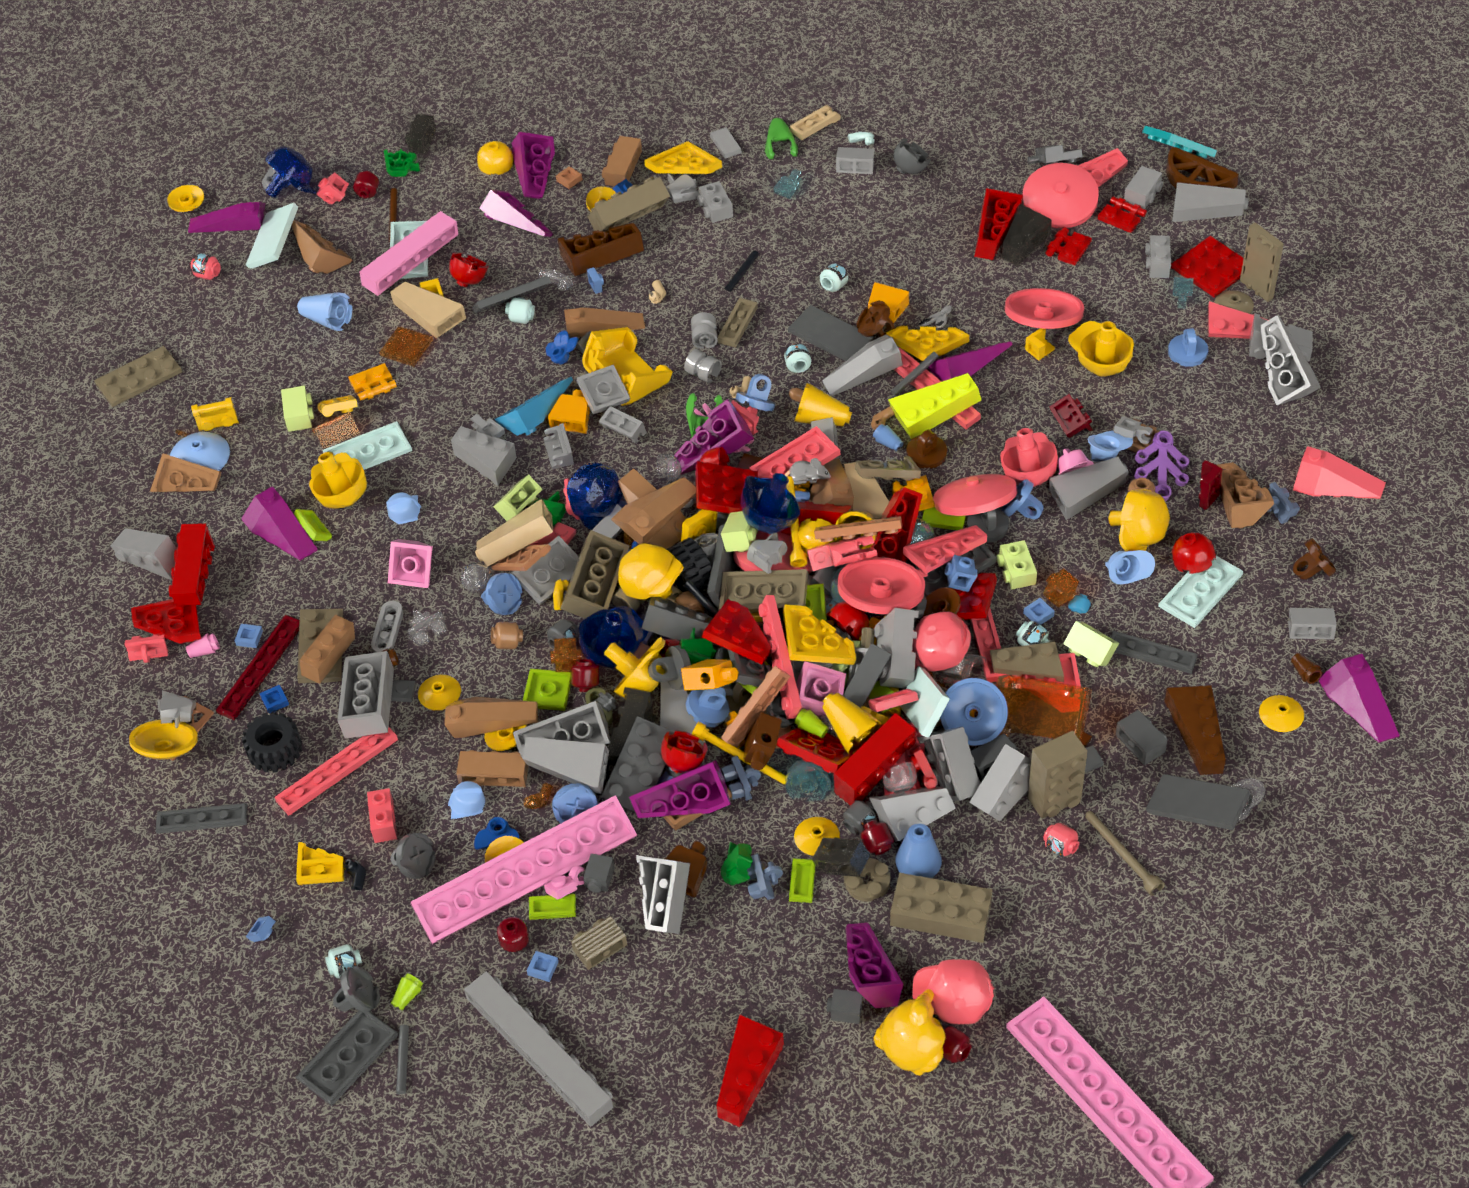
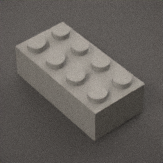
[337,651,394,738]

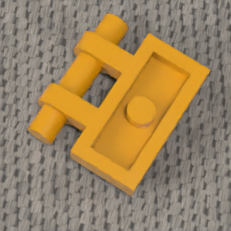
[348,363,397,401]
[892,475,935,511]

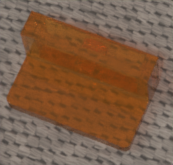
[311,412,360,449]

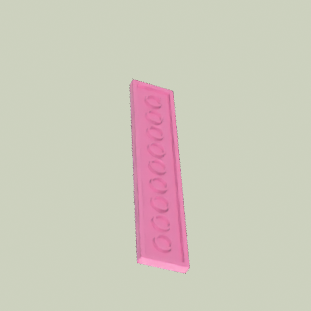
[410,795,637,944]
[1006,997,1214,1188]

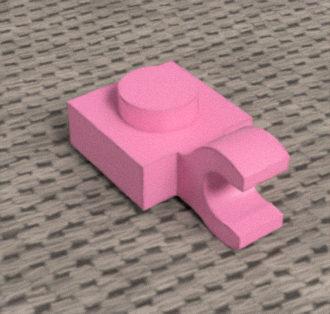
[544,866,585,900]

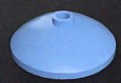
[170,432,230,471]

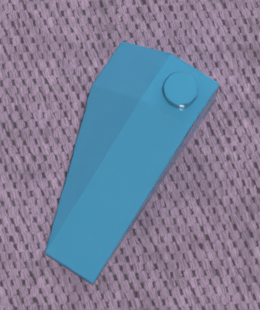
[495,377,573,436]

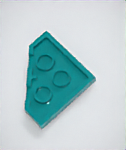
[1142,126,1217,159]

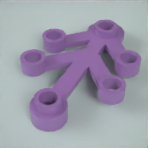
[1134,431,1189,501]

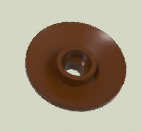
[922,587,961,618]

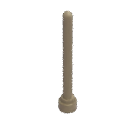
[1085,811,1165,896]

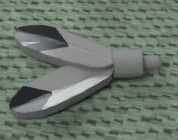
[918,305,952,328]

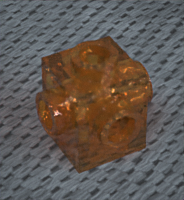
[1043,568,1079,608]
[550,638,581,672]

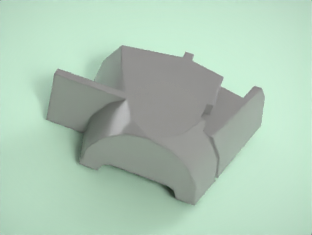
[666,173,699,203]
[747,531,788,574]
[157,690,196,728]

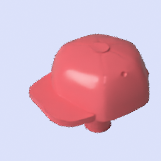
[1000,428,1058,487]
[912,612,971,672]
[913,959,994,1025]

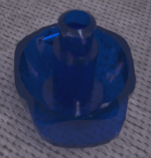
[265,146,317,198]
[567,462,623,530]
[741,473,800,534]
[579,606,649,668]

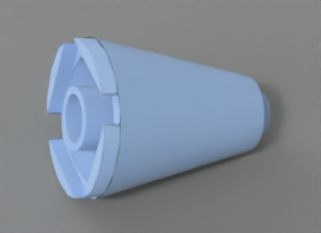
[297,292,352,331]

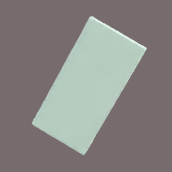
[246,203,298,268]
[390,221,428,279]
[323,421,412,470]
[1158,556,1244,628]
[901,666,950,738]

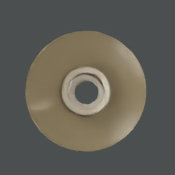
[1214,290,1254,314]

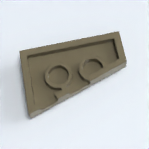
[855,456,921,481]
[990,642,1064,682]

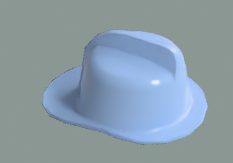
[1088,431,1133,462]
[386,492,421,524]
[1105,550,1155,584]
[448,781,485,819]

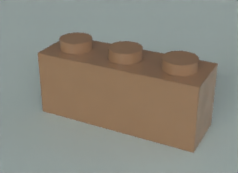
[602,136,642,186]
[299,615,355,684]
[456,750,529,787]

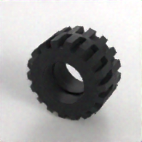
[666,538,712,592]
[242,712,302,773]

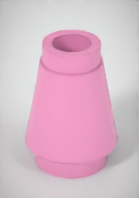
[186,633,220,658]

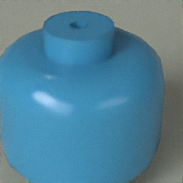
[1068,594,1091,614]

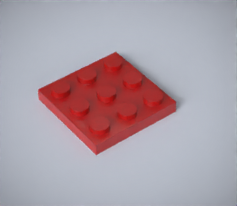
[1171,236,1244,298]
[695,461,760,518]
[776,728,854,773]

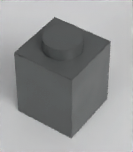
[584,853,615,893]
[826,989,863,1024]

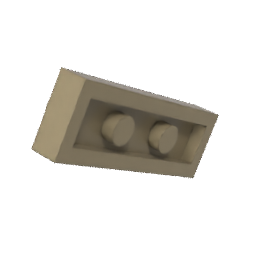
[717,298,758,348]

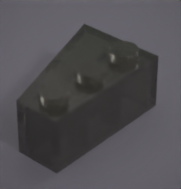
[1002,204,1052,267]
[608,687,656,766]

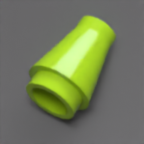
[795,708,829,738]
[391,973,423,1011]

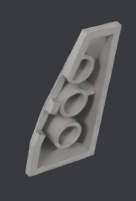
[1260,315,1321,406]
[822,335,903,396]
[513,701,610,753]

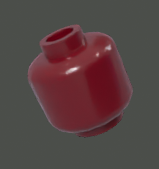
[353,171,379,198]
[571,659,600,692]
[860,820,894,856]
[497,917,529,952]
[942,1026,972,1063]

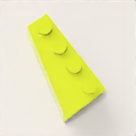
[888,373,981,439]

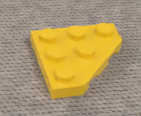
[645,141,722,174]
[886,326,969,361]
[783,604,856,665]

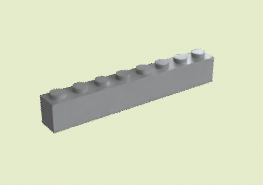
[464,971,613,1127]

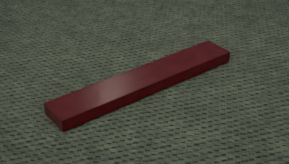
[215,615,300,720]

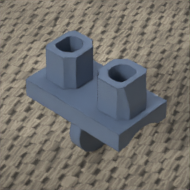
[1267,482,1300,524]
[721,756,761,801]
[747,853,783,900]

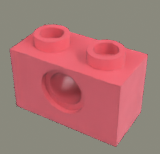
[367,788,397,843]

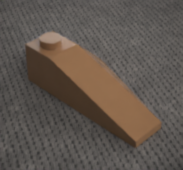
[292,220,352,274]
[564,307,645,338]
[808,458,854,511]
[1217,462,1274,528]
[618,469,687,549]
[611,477,696,544]
[445,697,538,738]

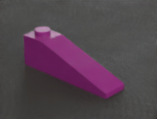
[671,399,754,476]

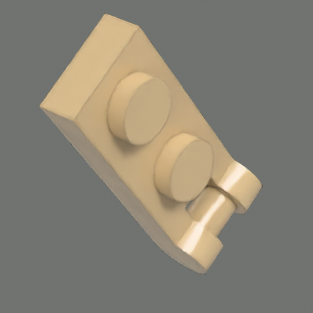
[790,105,841,141]

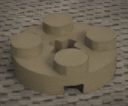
[844,857,890,902]

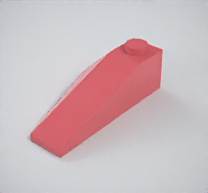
[1293,446,1386,499]

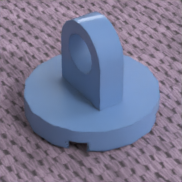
[1168,328,1208,367]
[735,374,776,411]
[1002,479,1043,519]
[481,573,522,615]
[686,687,730,727]
[552,783,598,823]

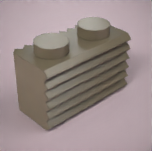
[571,916,627,970]

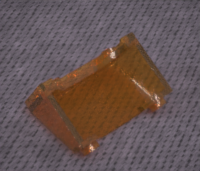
[996,675,1092,741]

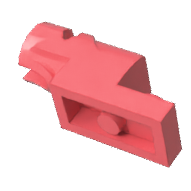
[807,536,877,571]

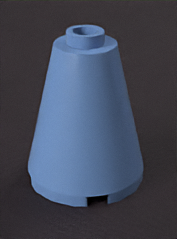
[895,824,942,878]

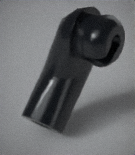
[344,859,366,890]

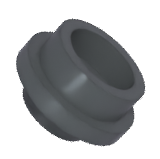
[596,692,616,712]

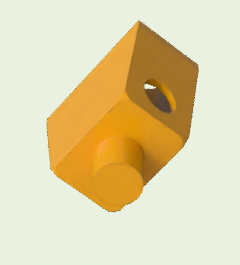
[868,282,909,323]
[548,390,590,434]
[681,659,738,690]

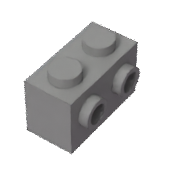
[1124,166,1163,209]
[697,181,733,223]
[1145,235,1171,278]

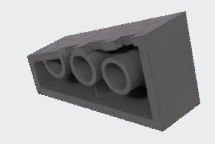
[641,597,722,653]

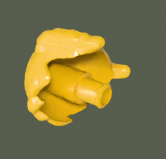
[874,989,946,1076]

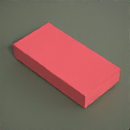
[868,689,918,712]

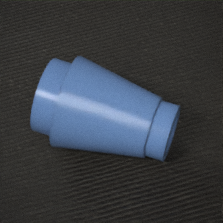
[873,424,904,452]

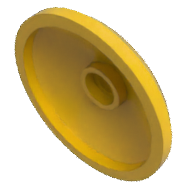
[129,720,198,760]

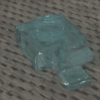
[773,169,802,199]
[1172,277,1193,309]

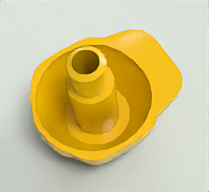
[1068,321,1134,377]
[309,452,367,509]
[1108,489,1170,551]
[618,543,684,599]
[604,637,665,701]

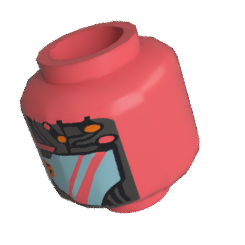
[191,254,221,280]
[1043,823,1079,857]

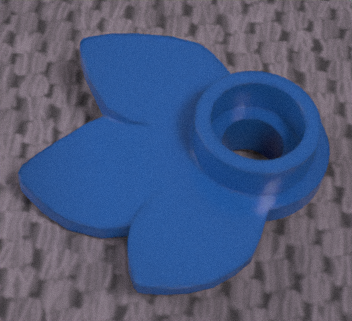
[546,330,578,365]
[474,817,520,850]

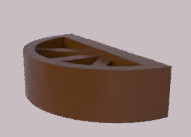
[1166,146,1239,189]

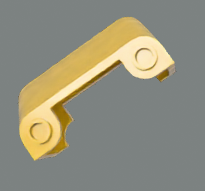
[582,327,673,406]

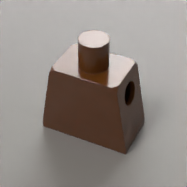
[743,712,782,770]
[665,841,708,898]

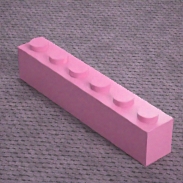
[359,211,458,296]

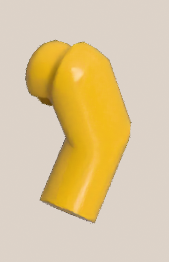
[553,579,569,610]

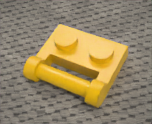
[317,395,358,417]
[191,397,239,431]

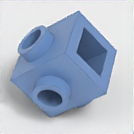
[945,555,977,592]

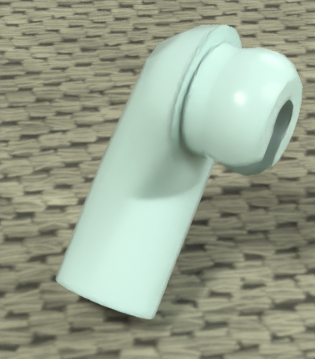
[848,132,875,145]

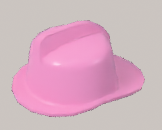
[1058,448,1094,475]

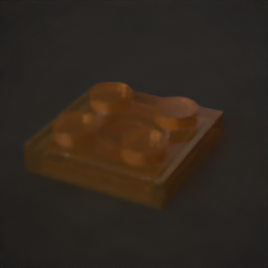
[379,326,433,367]

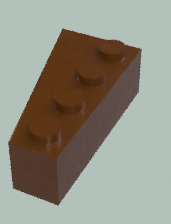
[557,223,644,276]
[1164,685,1226,775]

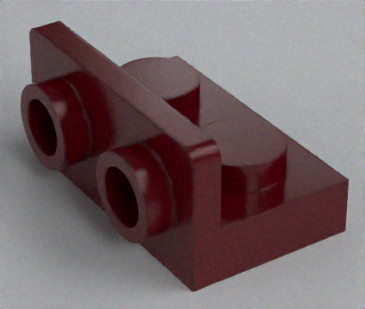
[1049,394,1093,438]
[1198,460,1223,510]

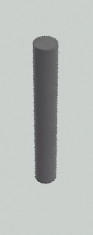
[891,352,939,397]
[396,1025,409,1095]

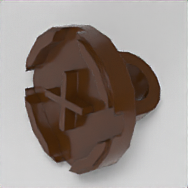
[856,300,894,337]
[906,430,947,469]
[1293,538,1336,580]

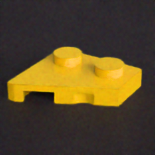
[296,842,345,885]

